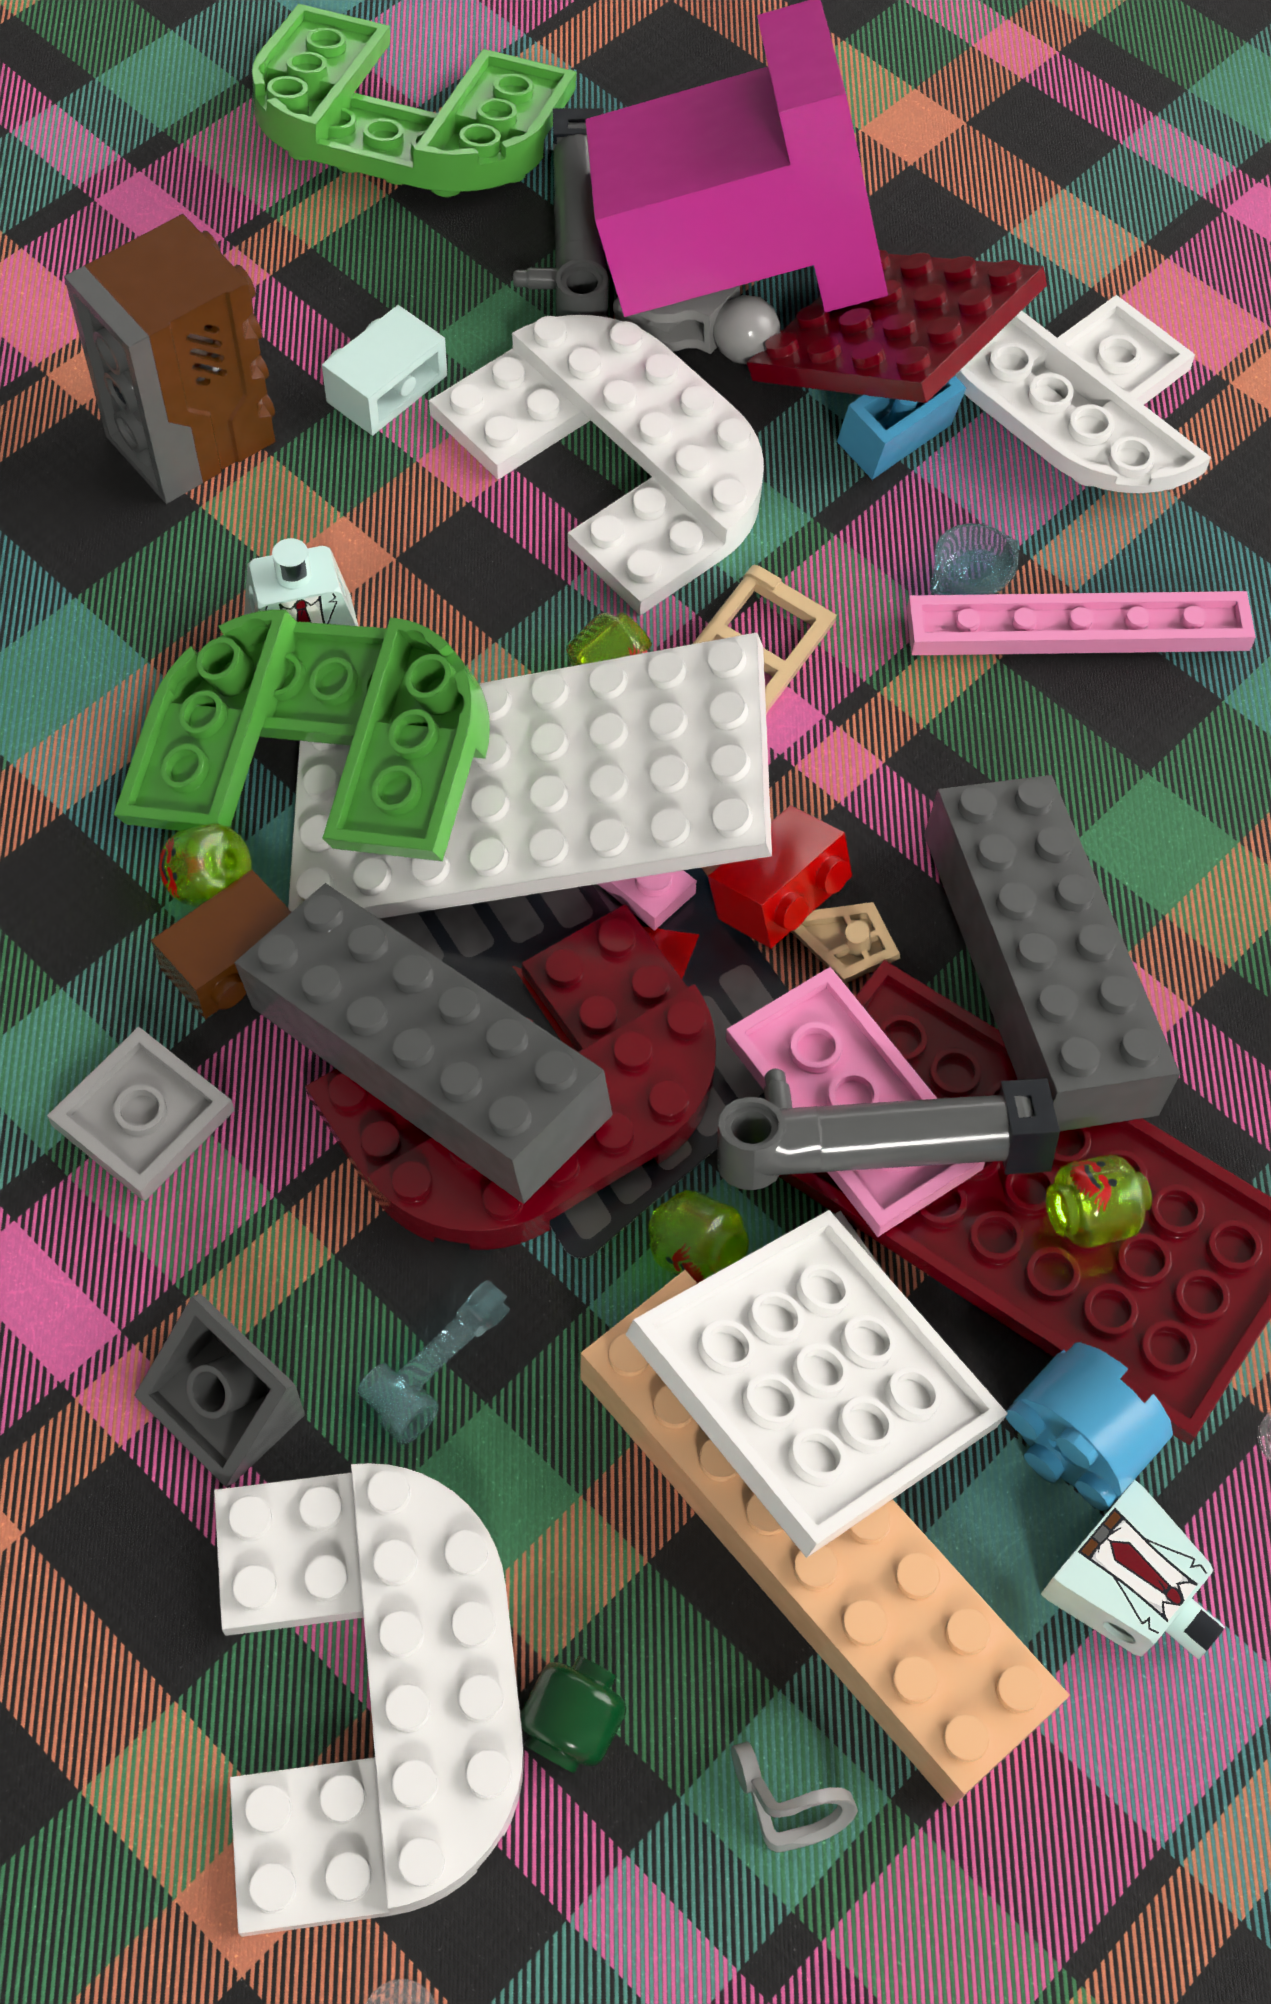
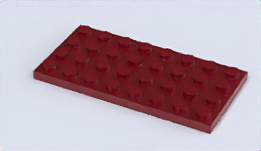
[779,960,1271,1446]

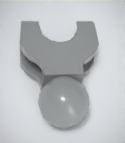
[613,286,781,364]

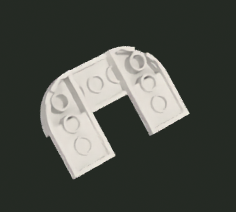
[429,315,764,616]
[214,1463,524,1937]

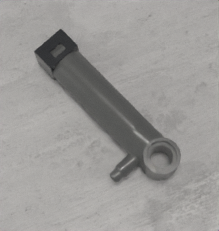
[513,108,609,317]
[717,1068,1060,1190]

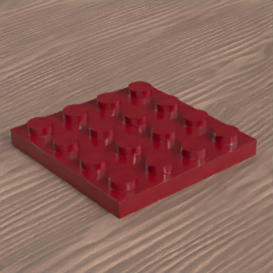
[747,250,1047,403]

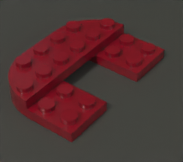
[305,904,716,1250]

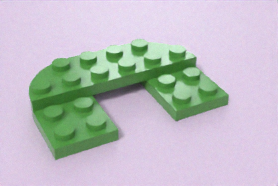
[252,3,577,197]
[114,610,490,862]

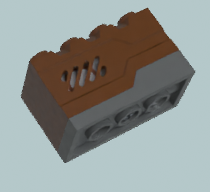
[64,214,276,504]

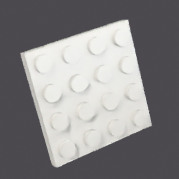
[625,1210,1008,1558]

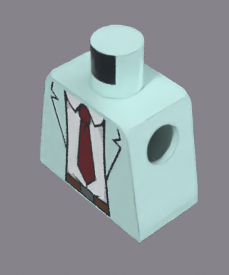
[244,538,358,626]
[1041,1480,1225,1660]

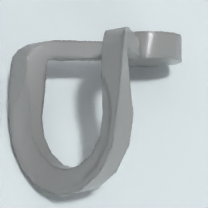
[731,1741,858,1853]

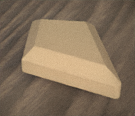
[791,902,900,984]

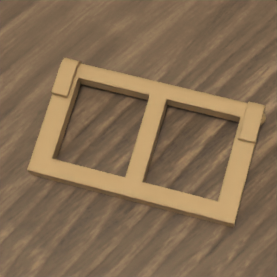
[693,565,837,714]

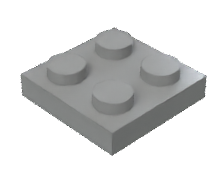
[47,1027,235,1202]

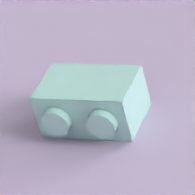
[322,305,447,436]

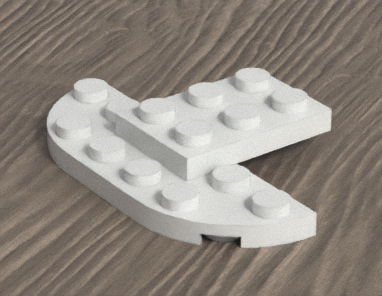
[955,295,1211,493]

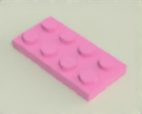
[726,967,985,1237]

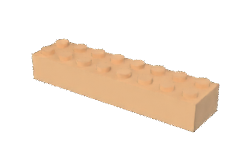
[580,1270,1070,1808]

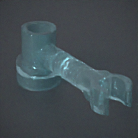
[358,1280,510,1445]

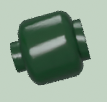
[520,1655,627,1774]

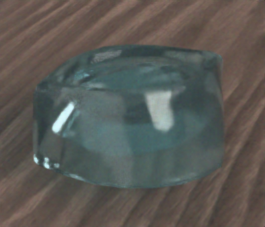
[930,523,1019,595]

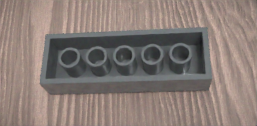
[924,775,1181,1131]
[235,883,613,1204]

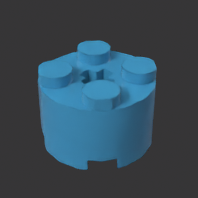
[1006,1342,1173,1511]

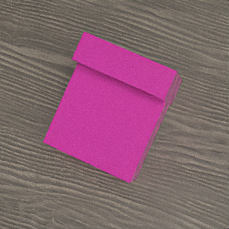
[585,0,888,317]

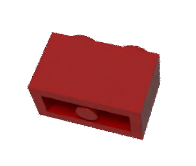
[708,805,852,948]

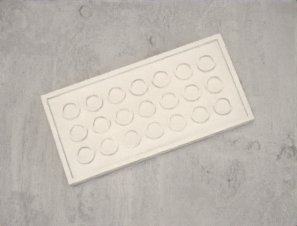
[288,633,772,918]

